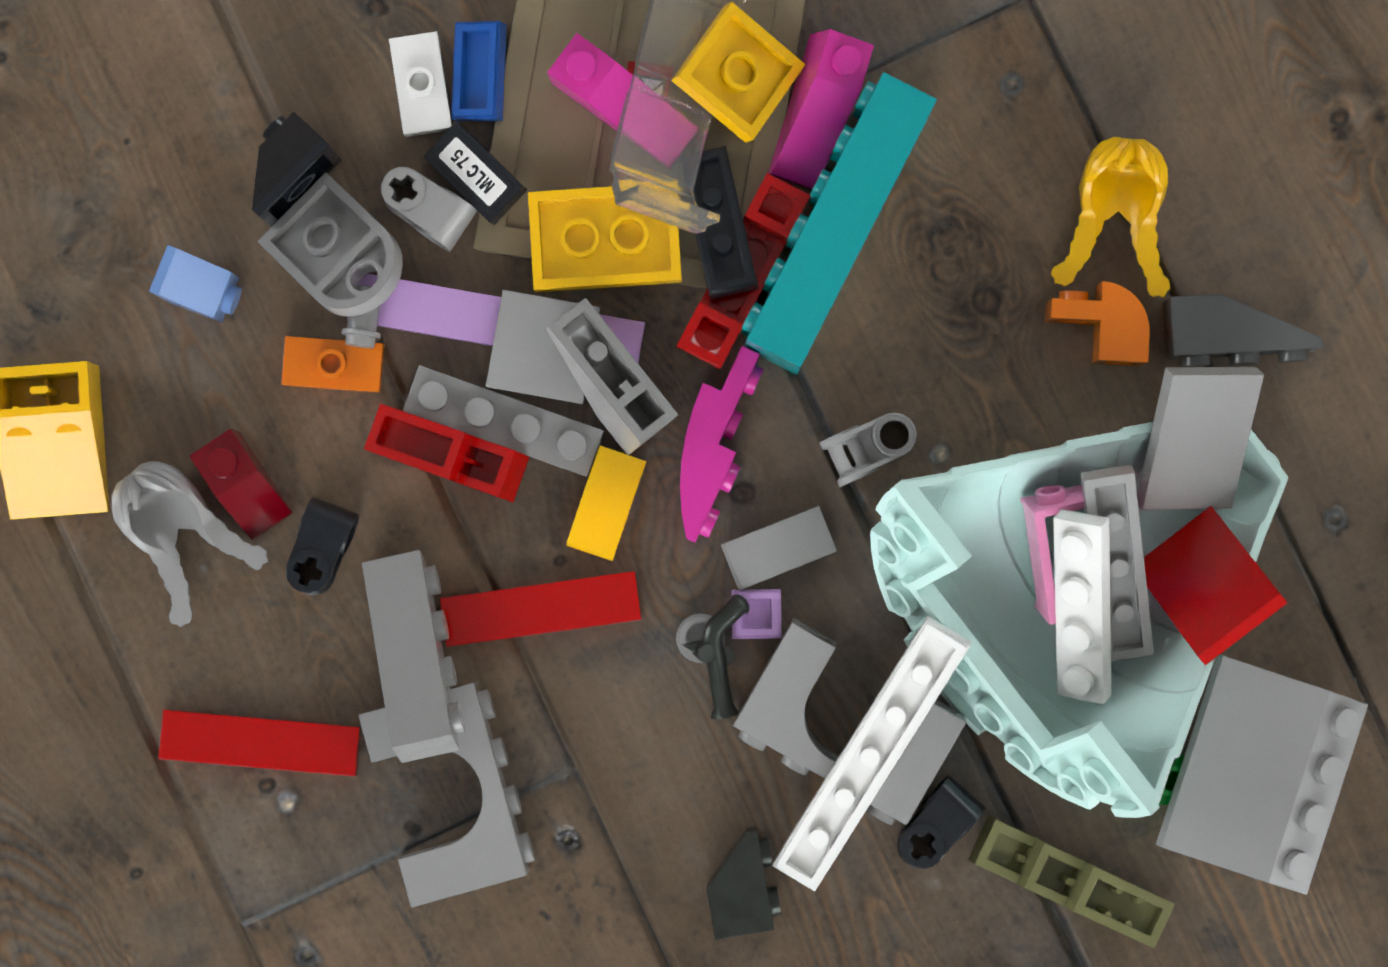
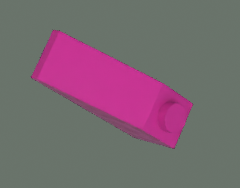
[768,29,874,189]
[547,33,698,170]

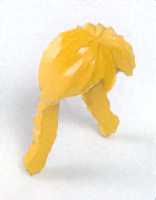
[1051,137,1170,297]

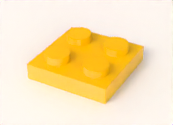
[671,1,806,143]

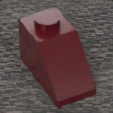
[189,429,293,540]

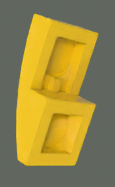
[566,446,646,561]

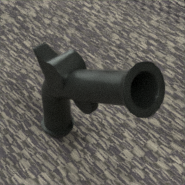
[681,595,749,720]

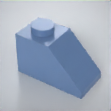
[149,245,242,323]

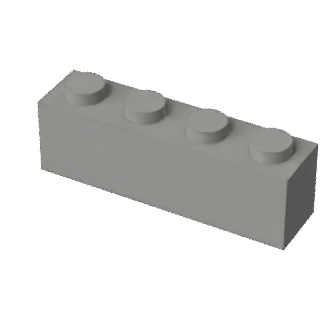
[362,550,465,763]

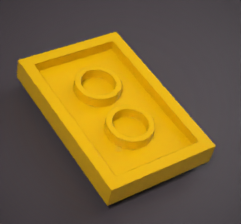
[528,182,682,293]

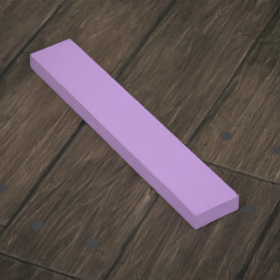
[347,274,645,363]

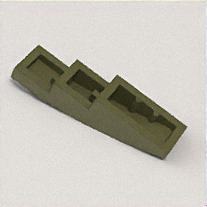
[968,816,1175,948]

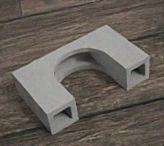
[733,618,966,825]
[358,682,535,908]

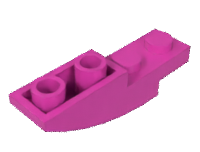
[680,346,764,543]

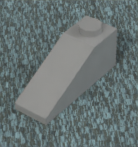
[546,298,678,455]

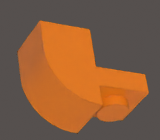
[1045,281,1150,367]

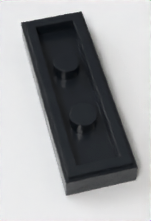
[678,146,759,300]

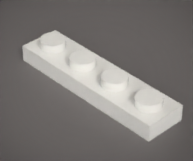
[1053,509,1111,705]

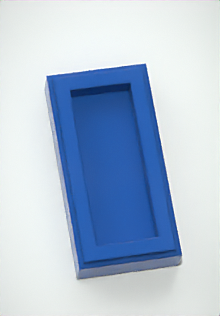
[451,21,507,122]

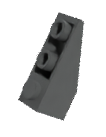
[1163,294,1323,367]

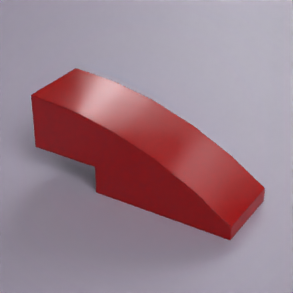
[364,403,530,503]

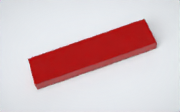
[440,571,642,647]
[158,709,361,777]

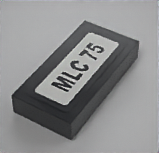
[424,121,528,225]

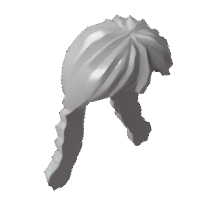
[111,461,268,627]

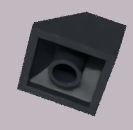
[252,112,342,227]

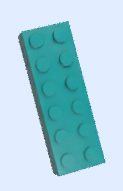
[741,72,937,375]

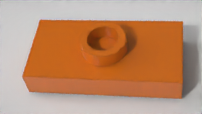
[281,336,385,393]

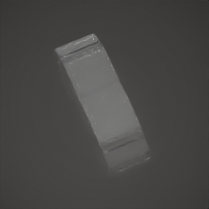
[609,0,746,234]

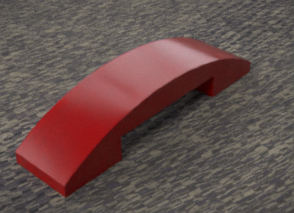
[676,173,810,369]

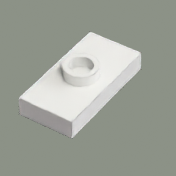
[389,31,452,137]

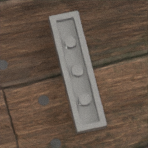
[403,365,604,477]
[1080,465,1154,661]

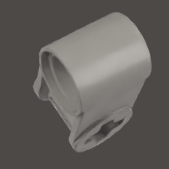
[381,167,477,252]
[819,412,917,488]

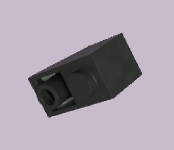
[706,827,782,940]

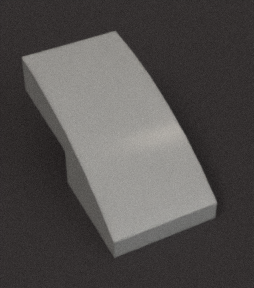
[721,506,837,590]

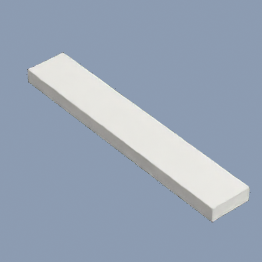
[772,616,971,891]

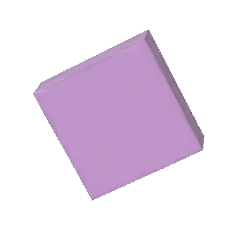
[732,589,782,639]

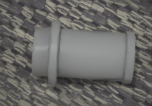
[341,285,381,349]

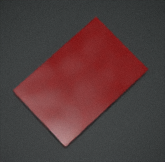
[1144,506,1287,665]

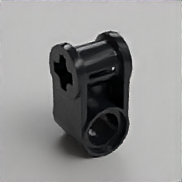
[285,497,359,596]
[897,775,986,869]

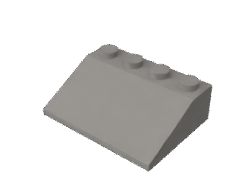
[1156,655,1368,895]

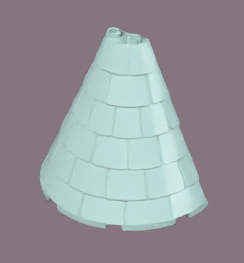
[870,422,1288,818]

